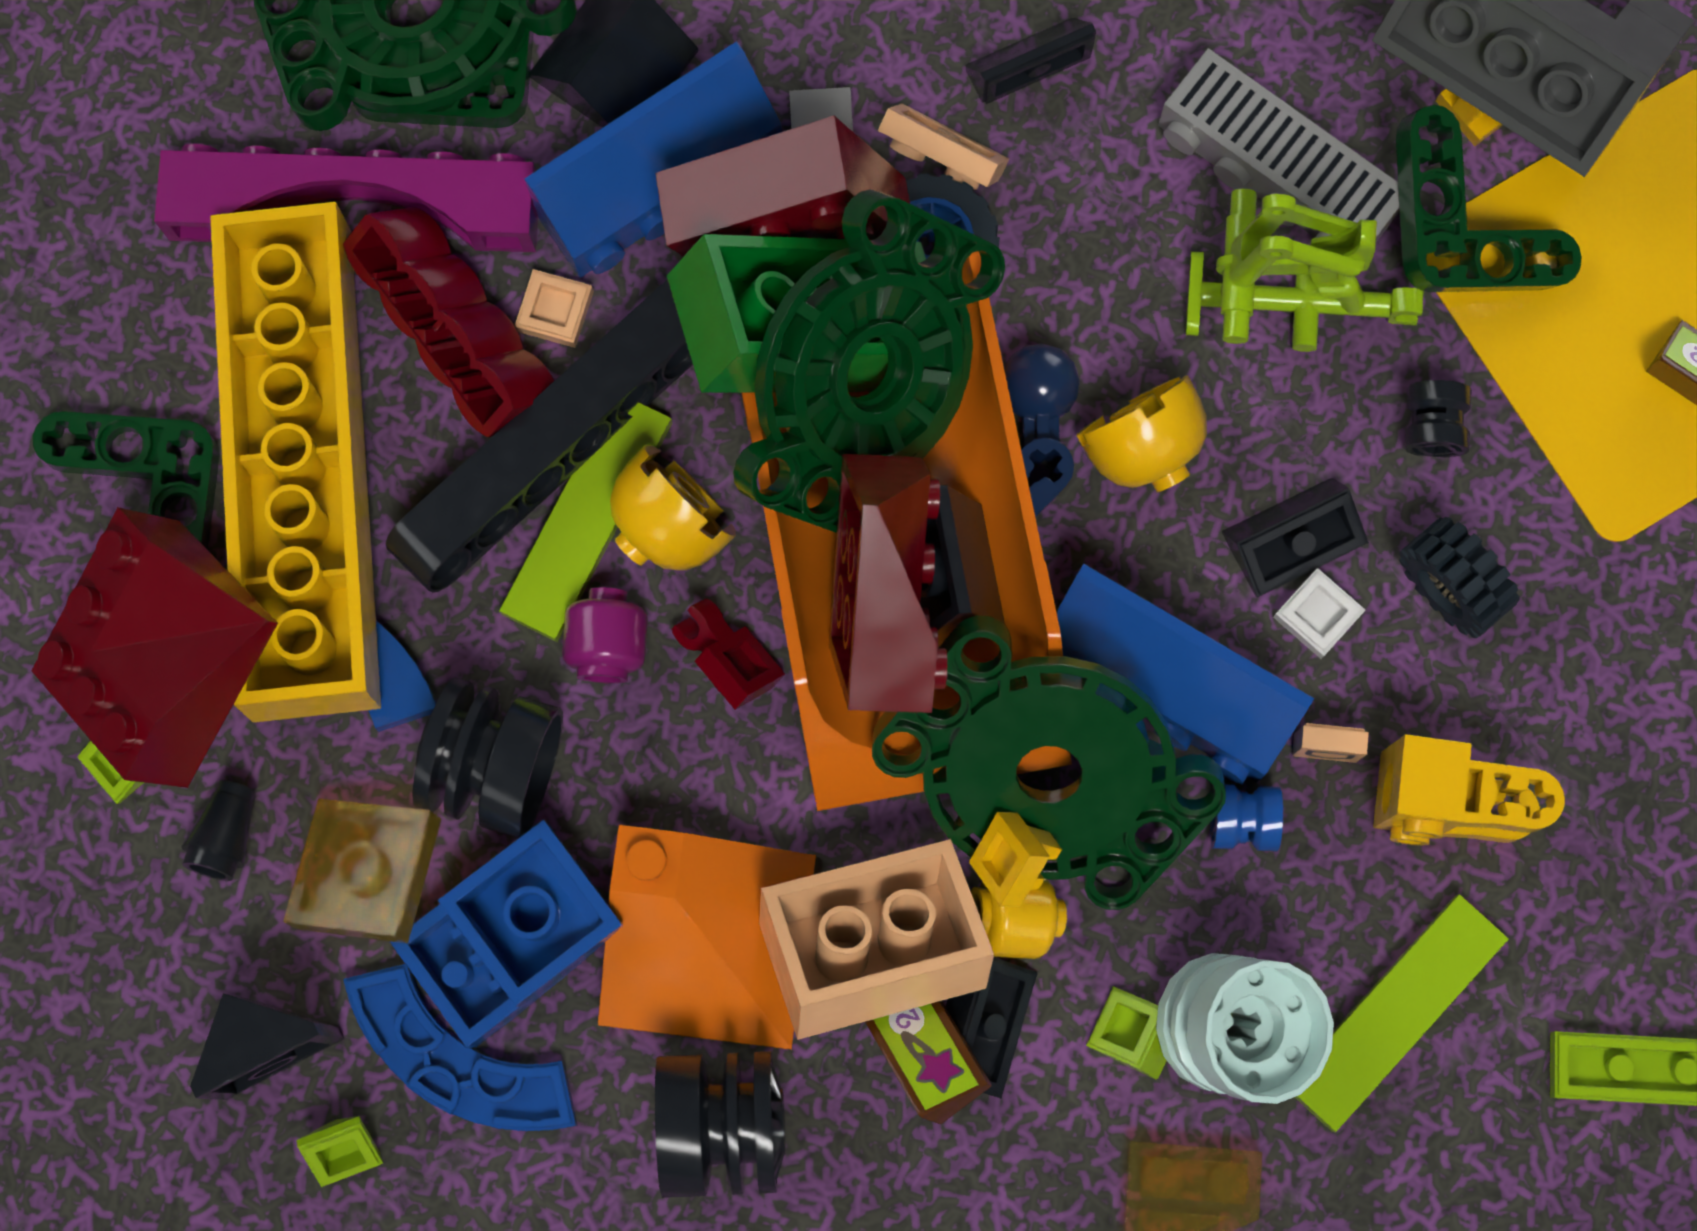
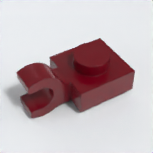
[671,598,785,710]

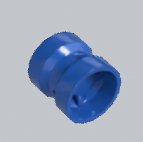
[1210,784,1283,852]

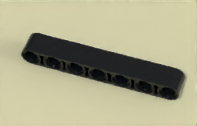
[385,279,693,593]

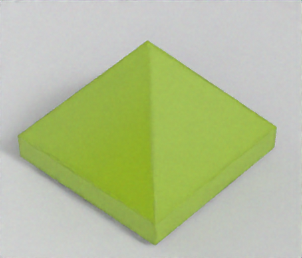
[296,1116,383,1187]

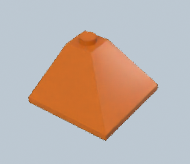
[598,825,816,1050]

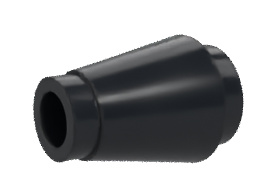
[181,780,256,881]

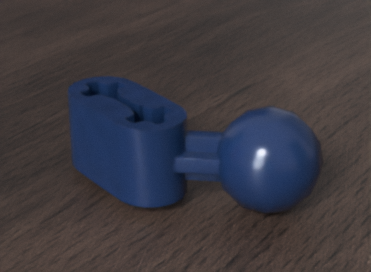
[1004,344,1080,518]

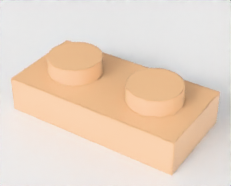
[878,103,1009,190]

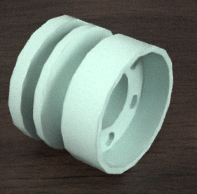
[1156,953,1334,1104]

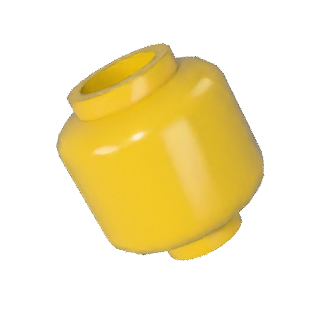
[970,878,1067,959]

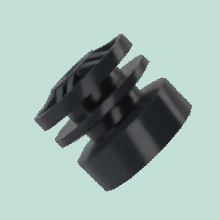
[412,677,563,838]
[655,1051,786,1198]

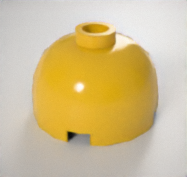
[1075,375,1207,492]
[610,444,736,570]

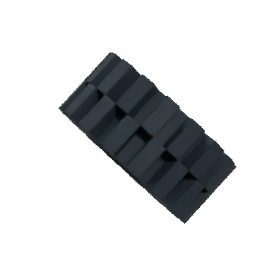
[1399,517,1520,638]

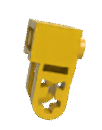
[1373,734,1565,845]

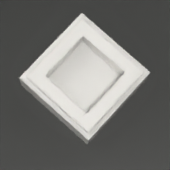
[1273,568,1365,659]

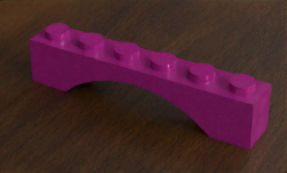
[154,144,538,252]

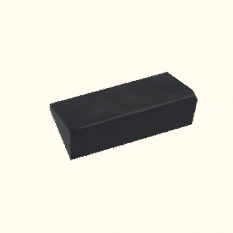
[966,18,1096,104]
[1222,478,1369,598]
[945,957,1037,1099]

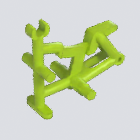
[1185,189,1423,352]

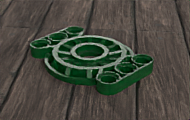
[254,0,577,131]
[733,189,1005,533]
[872,615,1226,910]

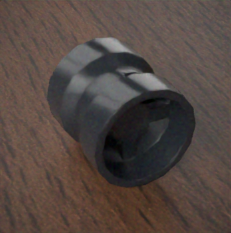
[1405,380,1472,458]

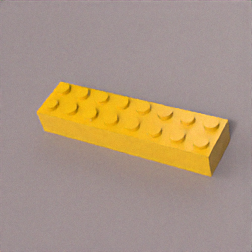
[210,202,381,723]

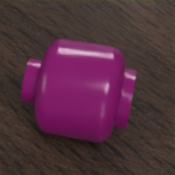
[562,587,648,684]

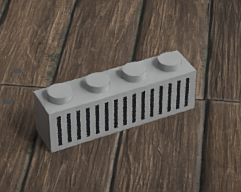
[1158,48,1400,242]

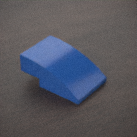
[390,820,623,1048]

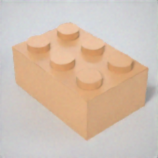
[759,839,994,1040]

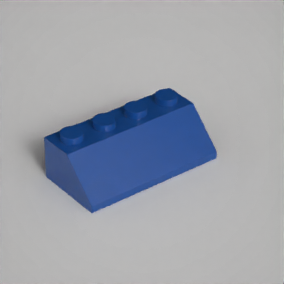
[524,41,782,278]
[1056,564,1314,784]

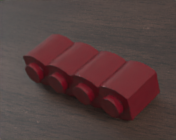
[343,207,554,437]

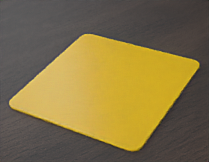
[1426,69,1697,542]

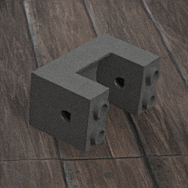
[1372,0,1695,177]

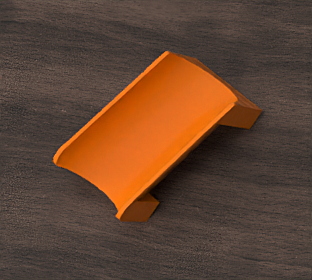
[742,234,1072,811]

